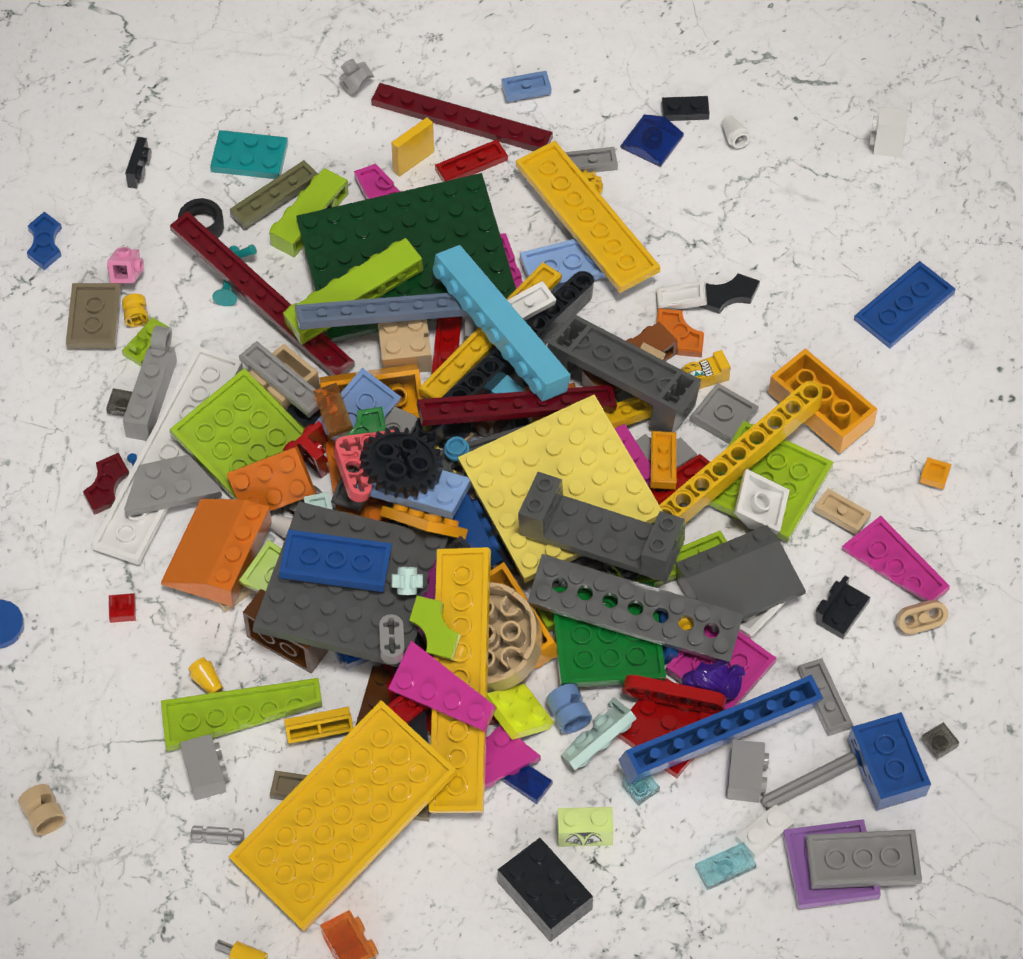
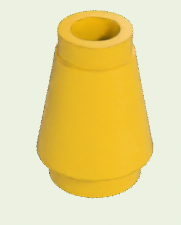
[188,657,224,694]

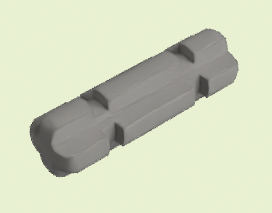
[190,825,244,845]

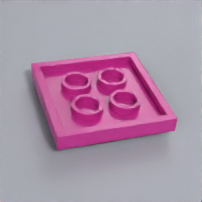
[665,626,776,710]

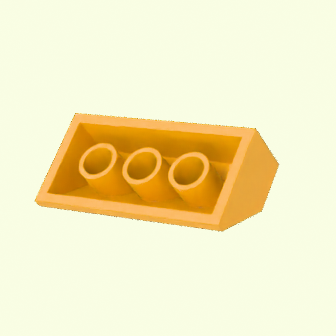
[319,363,423,418]

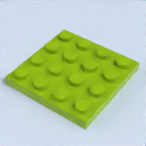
[169,368,304,499]
[700,421,834,542]

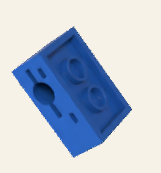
[848,712,931,811]

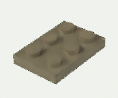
[66,283,122,349]

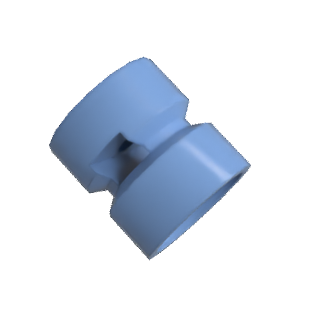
[546,684,592,734]

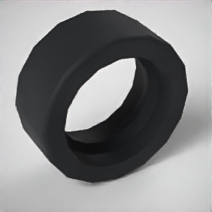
[178,198,224,238]

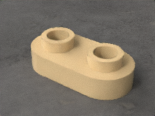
[896,600,948,634]

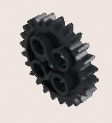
[360,427,444,499]

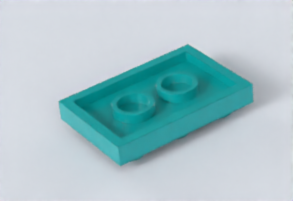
[210,130,288,179]

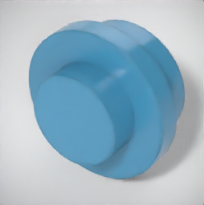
[444,436,470,461]

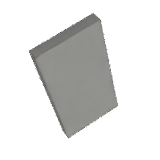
[805,829,922,889]

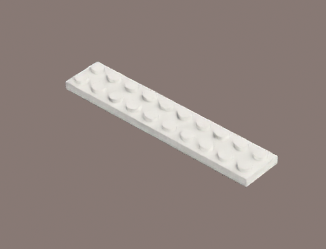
[91,347,243,565]

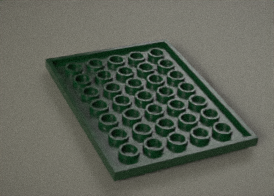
[296,173,516,342]

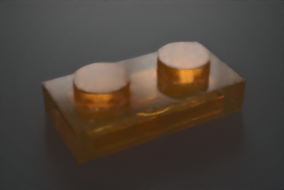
[313,382,354,438]

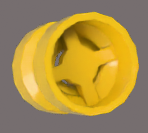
[122,293,149,327]

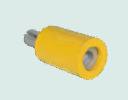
[215,939,268,959]

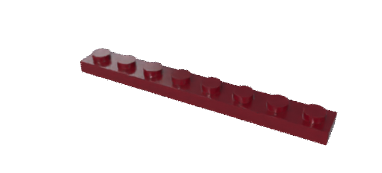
[371,83,553,151]
[417,385,617,426]

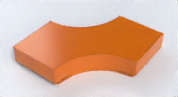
[656,308,704,358]

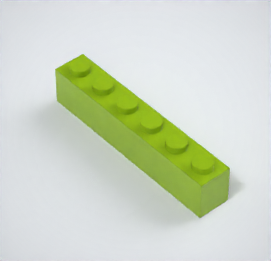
[283,238,423,345]

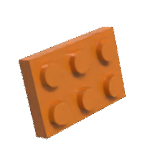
[226,446,317,511]

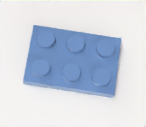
[315,368,401,442]

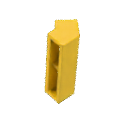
[284,706,354,744]

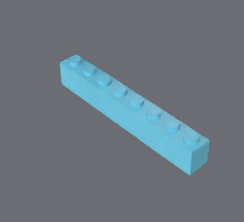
[433,245,571,402]

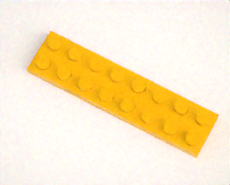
[516,141,661,293]

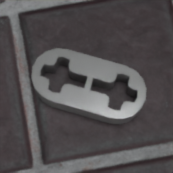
[379,614,404,664]

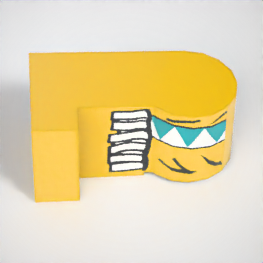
[681,350,731,389]

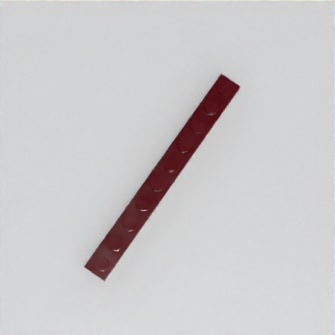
[170,211,355,376]

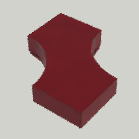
[83,452,129,515]

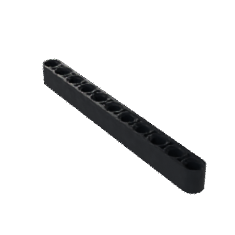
[416,271,594,446]

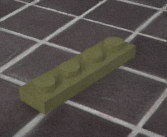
[230,160,318,229]

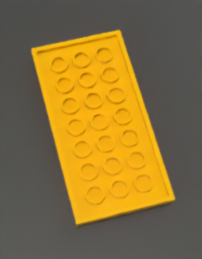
[228,700,458,932]

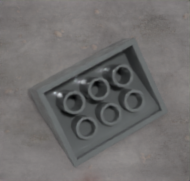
[675,525,806,633]

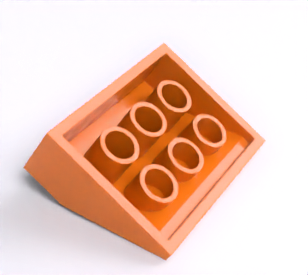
[161,499,272,607]

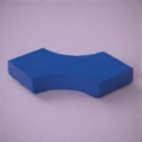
[27,211,62,270]

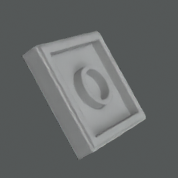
[690,383,759,444]

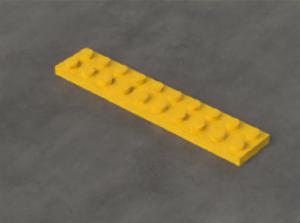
[429,547,491,813]

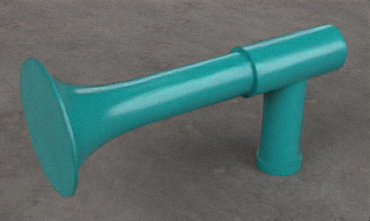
[212,244,257,306]

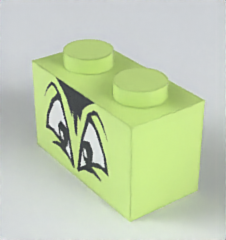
[557,807,614,847]

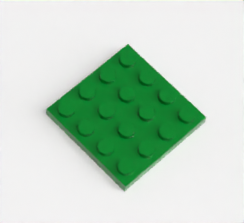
[552,582,666,687]

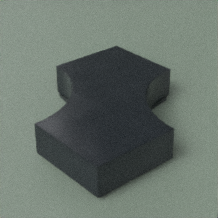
[699,273,760,314]

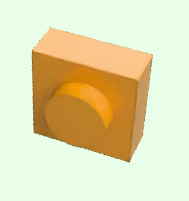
[919,457,952,490]

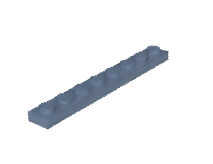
[295,293,470,330]

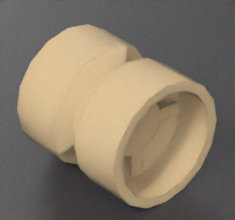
[18,784,66,836]

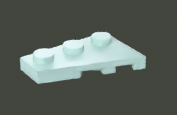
[561,697,637,770]

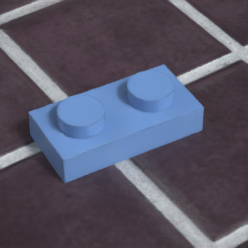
[501,71,552,102]

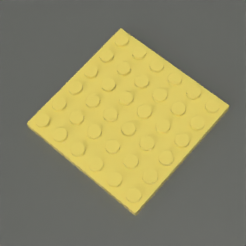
[458,395,663,583]

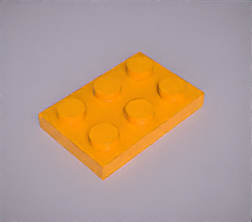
[380,503,468,539]

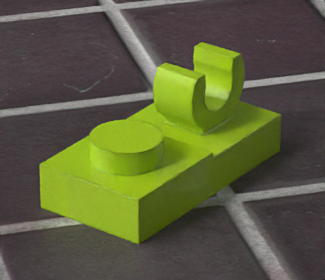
[122,317,170,366]

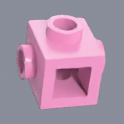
[107,247,144,284]

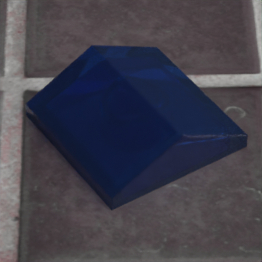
[620,114,684,167]

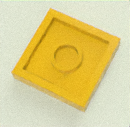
[391,117,434,177]

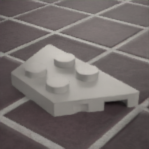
[124,454,222,517]

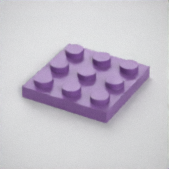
[783,819,881,909]

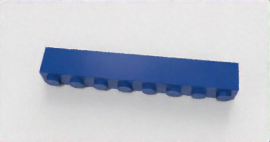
[618,674,823,784]

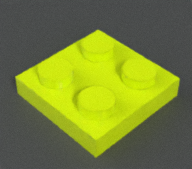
[487,683,555,740]

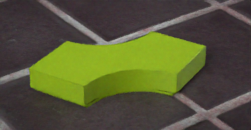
[409,596,461,660]

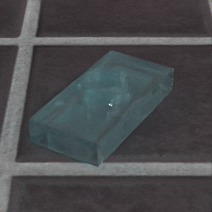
[695,842,757,890]

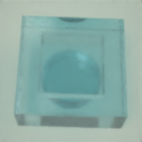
[622,775,660,805]

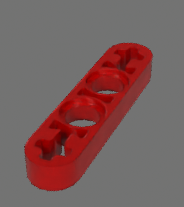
[622,675,727,714]

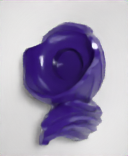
[682,660,746,700]

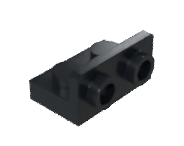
[816,575,871,639]

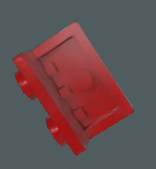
[283,421,329,478]

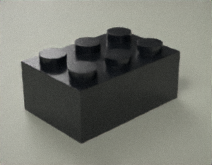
[497,838,593,942]

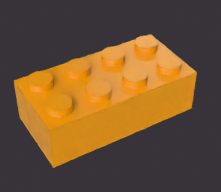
[768,348,877,453]

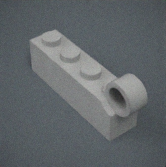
[123,325,177,441]

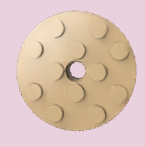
[487,582,542,693]

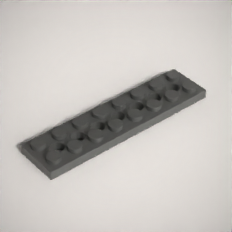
[527,554,744,665]

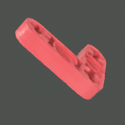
[334,430,401,502]

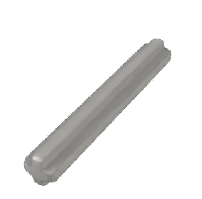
[761,752,858,810]

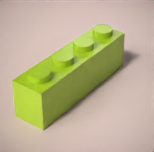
[269,168,349,258]

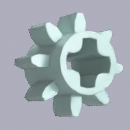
[391,567,423,595]

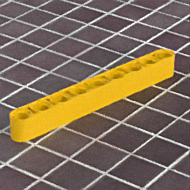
[653,381,822,525]

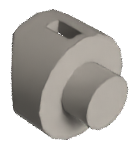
[339,59,374,94]

